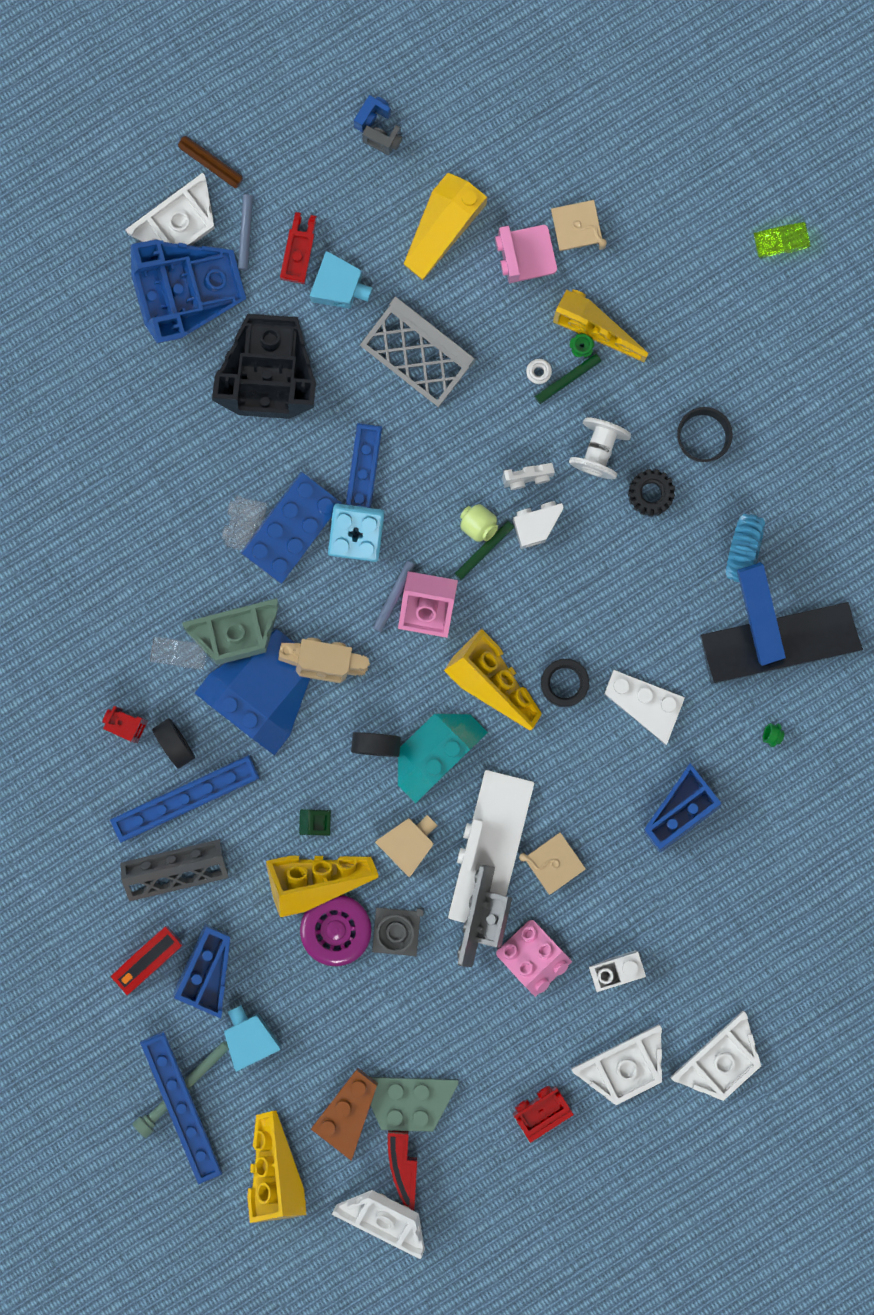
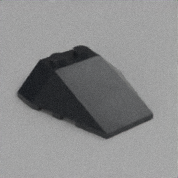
[212,314,316,419]

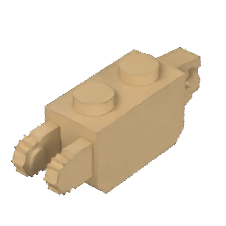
[278,638,370,683]

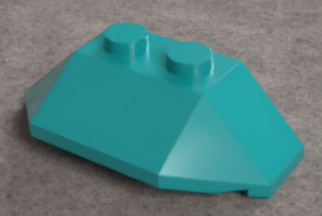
[398,714,488,804]

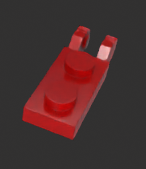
[280,212,317,285]

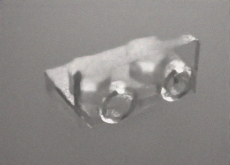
[222,495,267,550]

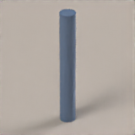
[238,194,253,271]
[373,561,416,633]

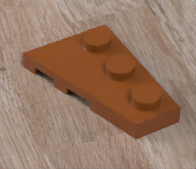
[311,1068,378,1161]

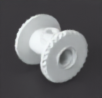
[569,417,631,479]

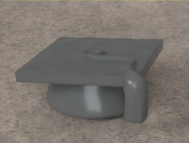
[372,907,425,956]

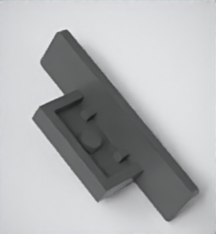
[457,864,512,967]

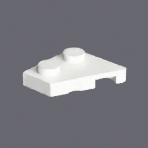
[502,463,555,490]

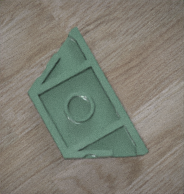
[182,598,279,665]
[371,1077,458,1132]

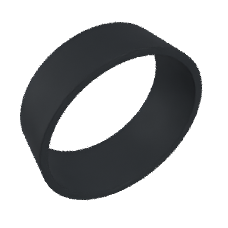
[677,407,733,462]

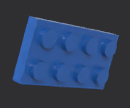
[240,472,342,584]

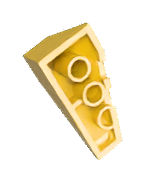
[404,173,487,280]
[553,289,648,362]
[444,629,542,730]
[266,856,378,917]
[247,1111,307,1223]

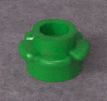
[570,333,594,358]
[762,723,785,747]

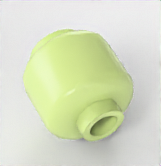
[460,504,498,542]

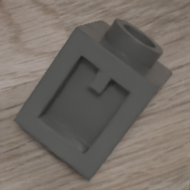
[362,125,403,156]

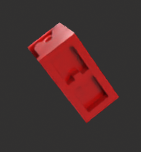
[102,706,148,744]
[513,1085,574,1143]

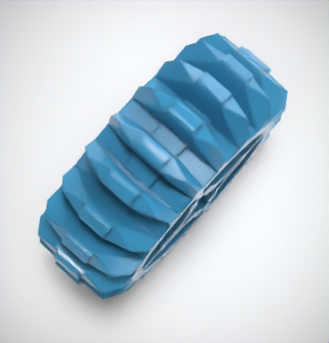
[726,514,765,582]

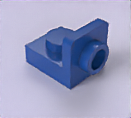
[354,95,391,133]

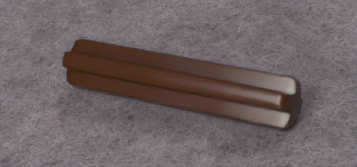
[178,136,243,188]

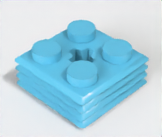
[328,504,385,562]

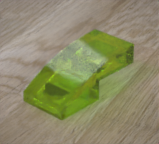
[753,222,811,259]

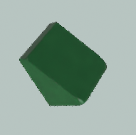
[299,809,331,836]

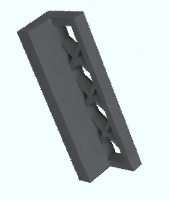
[120,839,229,902]

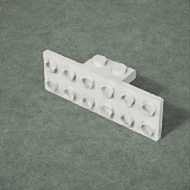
[448,770,534,923]

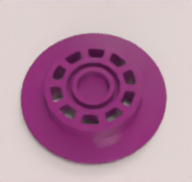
[300,895,371,966]

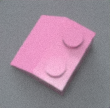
[398,571,458,638]

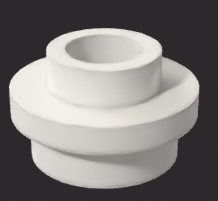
[526,359,552,384]

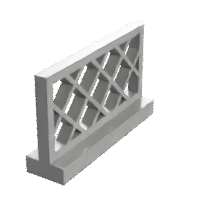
[360,296,476,407]

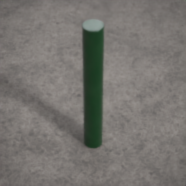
[534,353,601,404]
[454,520,515,580]

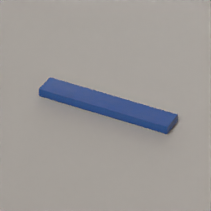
[110,755,260,843]
[140,1031,222,1185]

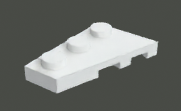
[604,670,685,745]

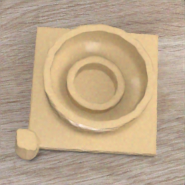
[551,200,607,251]
[519,832,585,895]

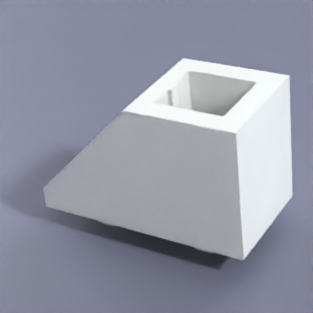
[512,501,563,549]
[589,950,646,992]

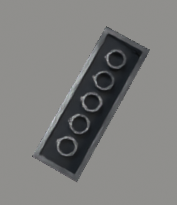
[700,602,863,684]

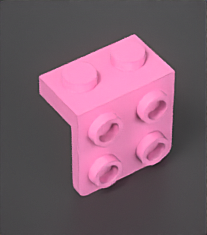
[495,225,557,284]
[496,920,572,997]

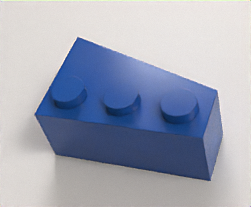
[644,763,722,853]
[173,924,230,1019]

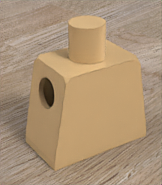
[375,815,438,877]

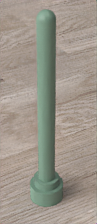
[132,1041,229,1138]

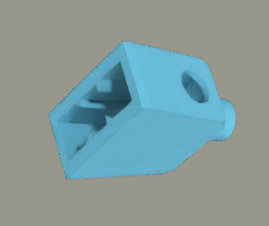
[310,251,373,309]
[224,1005,282,1072]

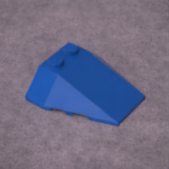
[131,240,246,344]
[195,629,311,756]

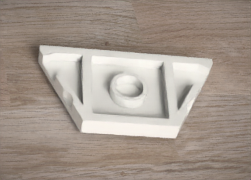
[125,173,215,246]
[670,1011,761,1101]
[571,1024,662,1105]
[332,1190,425,1259]

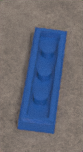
[346,423,382,508]
[737,562,786,666]

